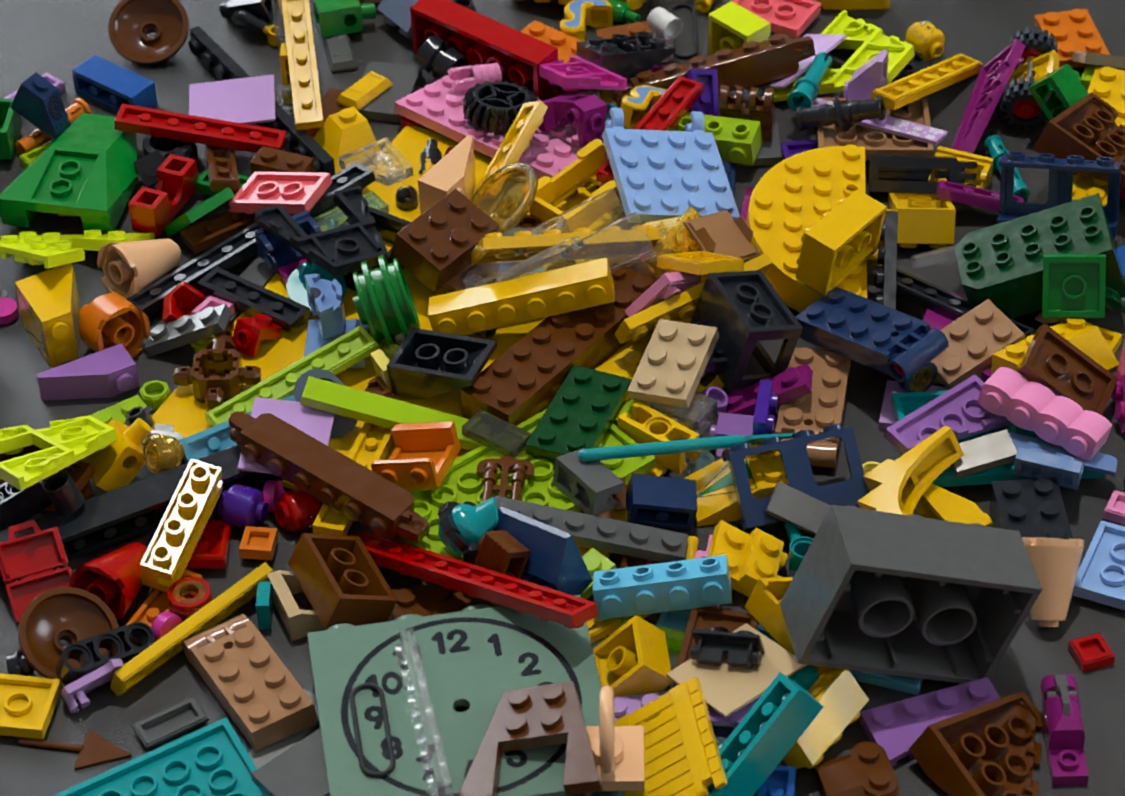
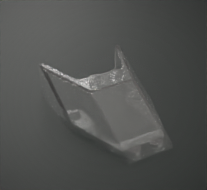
[459,188,657,289]

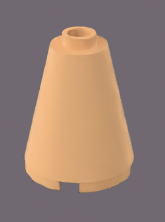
[97,238,181,299]
[1022,537,1084,627]

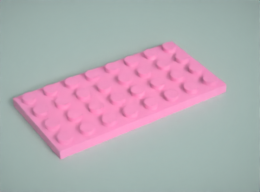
[394,75,608,182]

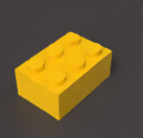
[796,189,887,295]

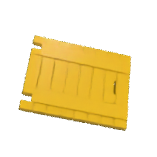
[615,677,728,796]

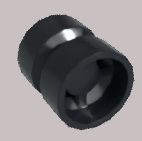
[415,35,467,80]

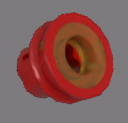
[167,577,212,621]

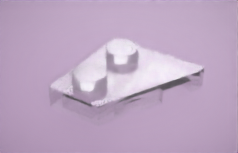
[338,137,414,186]

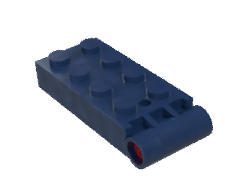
[795,287,949,382]

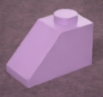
[843,50,889,102]

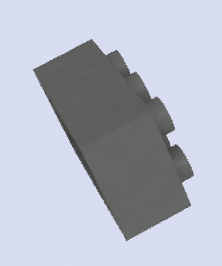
[780,504,1042,684]

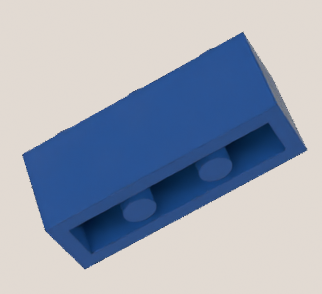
[72,55,158,112]

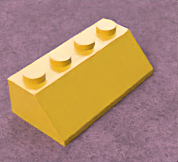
[991,317,1119,381]

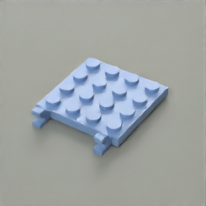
[602,108,740,222]

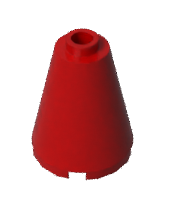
[69,542,147,620]

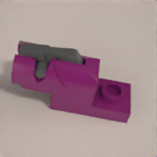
[1040,673,1089,786]

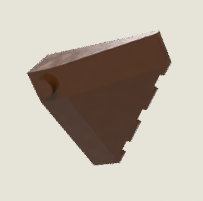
[1032,92,1125,188]
[909,690,1043,796]

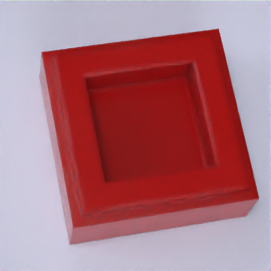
[1068,633,1115,673]

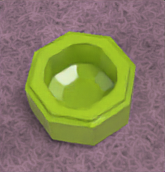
[139,380,171,410]

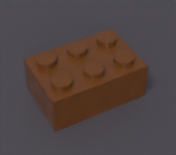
[390,189,499,292]
[288,533,397,629]

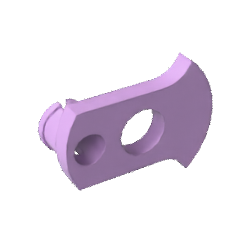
[61,659,124,713]

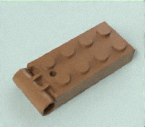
[775,347,851,469]
[182,614,318,752]

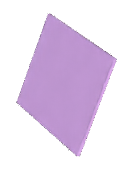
[189,74,276,124]
[237,397,335,474]

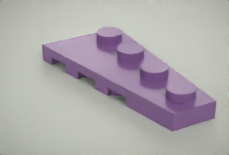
[883,374,1012,454]
[859,677,1000,768]

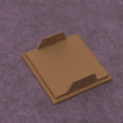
[683,210,759,261]

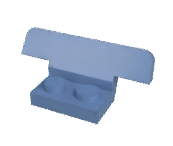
[997,431,1117,490]

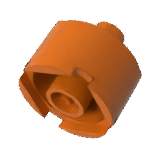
[79,292,150,359]

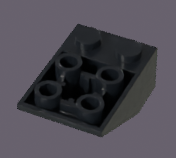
[576,32,676,84]

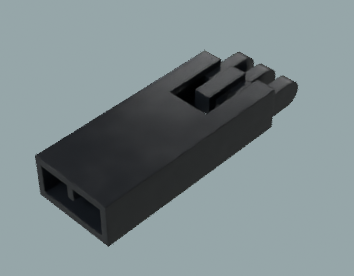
[868,154,977,194]

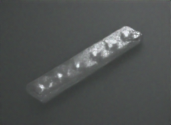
[394,627,453,796]

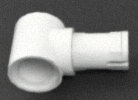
[646,7,683,62]

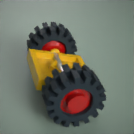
[1001,27,1060,131]

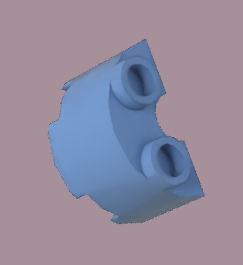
[304,274,346,340]

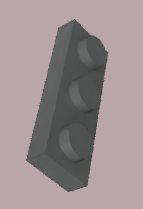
[145,303,232,356]

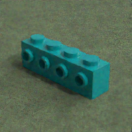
[707,672,824,796]

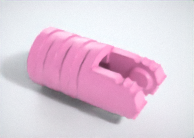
[448,63,502,92]

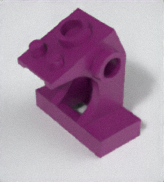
[539,90,607,148]

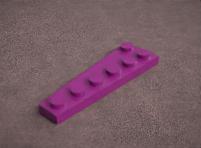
[950,39,1025,154]

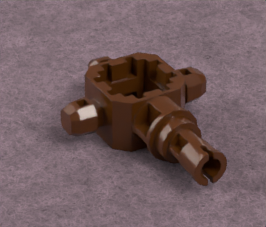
[173,320,262,410]

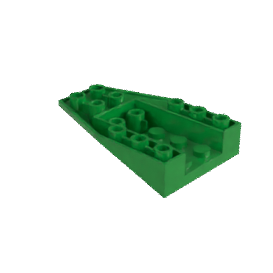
[0,113,138,234]

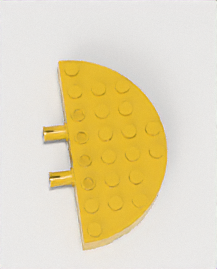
[746,145,894,313]

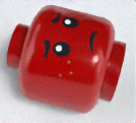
[274,489,323,533]

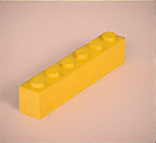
[428,258,615,336]

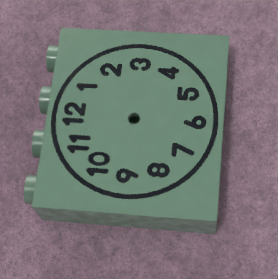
[307,595,624,796]

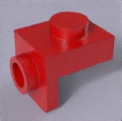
[163,281,205,324]
[232,314,282,357]

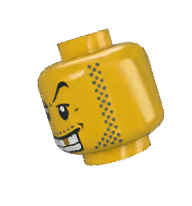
[905,21,945,61]

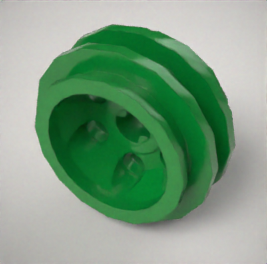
[353,255,421,348]

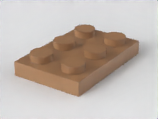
[931,299,1026,390]

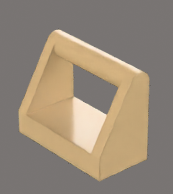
[267,570,327,641]

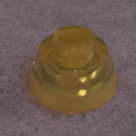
[143,433,184,474]

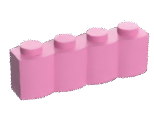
[977,367,1112,460]

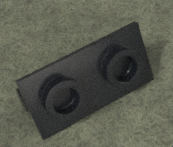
[690,627,765,668]

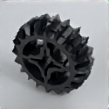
[463,80,537,136]

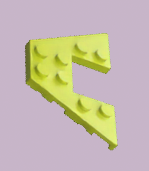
[769,10,915,102]
[0,230,155,269]
[0,415,117,491]

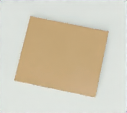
[666,623,807,718]

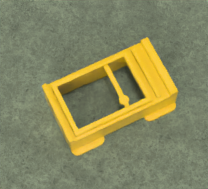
[525,139,621,233]

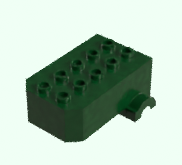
[955,193,1125,319]

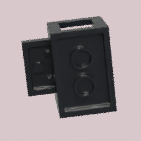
[690,270,803,390]

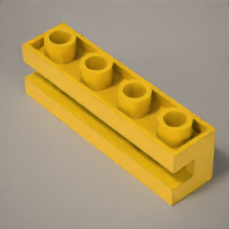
[140,458,223,593]

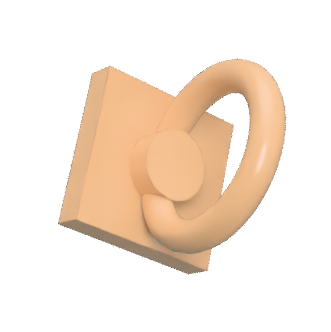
[586,685,645,791]

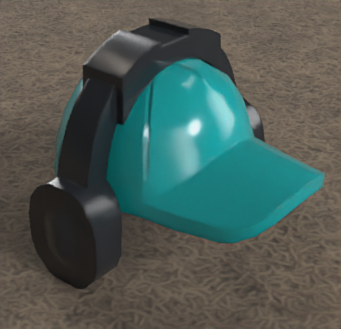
[438,497,498,564]

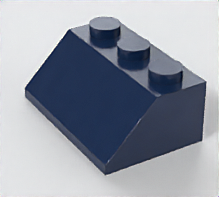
[493,506,593,596]

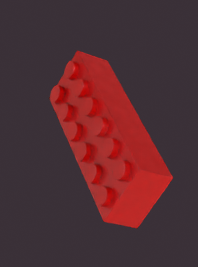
[410,0,558,101]

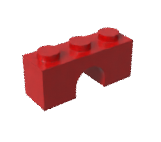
[128,154,198,237]

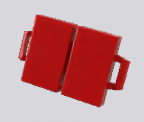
[0,520,72,624]

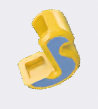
[560,0,613,41]
[620,86,667,129]

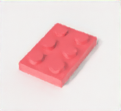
[733,0,821,38]
[229,171,332,215]

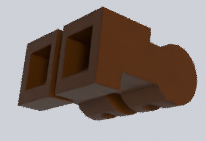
[719,85,775,142]

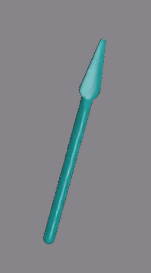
[578,433,794,462]

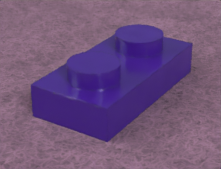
[687,69,719,116]

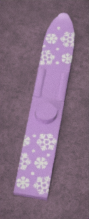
[811,97,948,145]

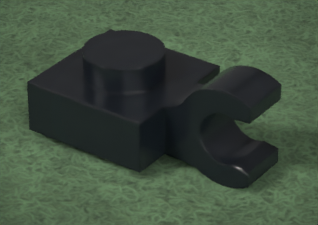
[133,147,186,188]

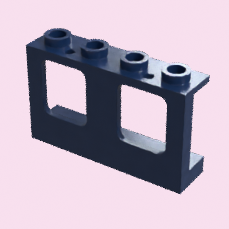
[996,152,1122,239]
[722,423,869,532]

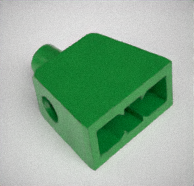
[313,0,376,38]
[1028,64,1088,121]

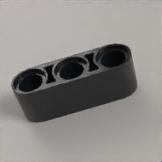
[55,622,155,684]

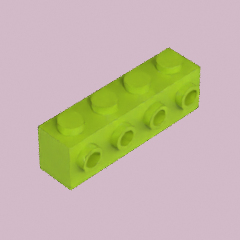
[671,112,762,165]

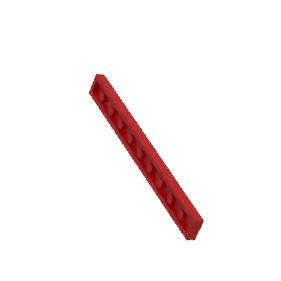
[353,530,598,629]

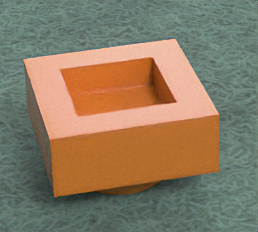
[239,526,279,560]

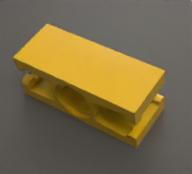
[618,401,700,475]

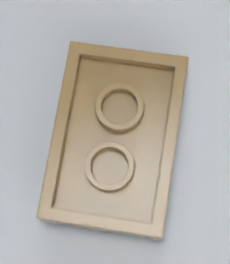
[627,319,719,408]

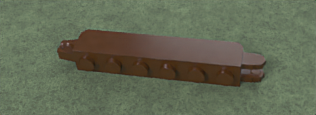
[612,34,816,108]
[229,411,430,543]

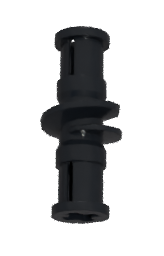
[796,95,886,131]

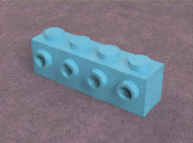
[593,555,732,620]

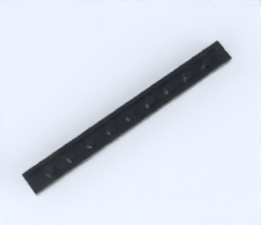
[188,26,335,177]
[127,162,376,318]

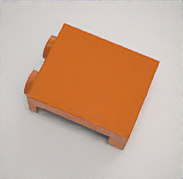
[371,421,461,490]

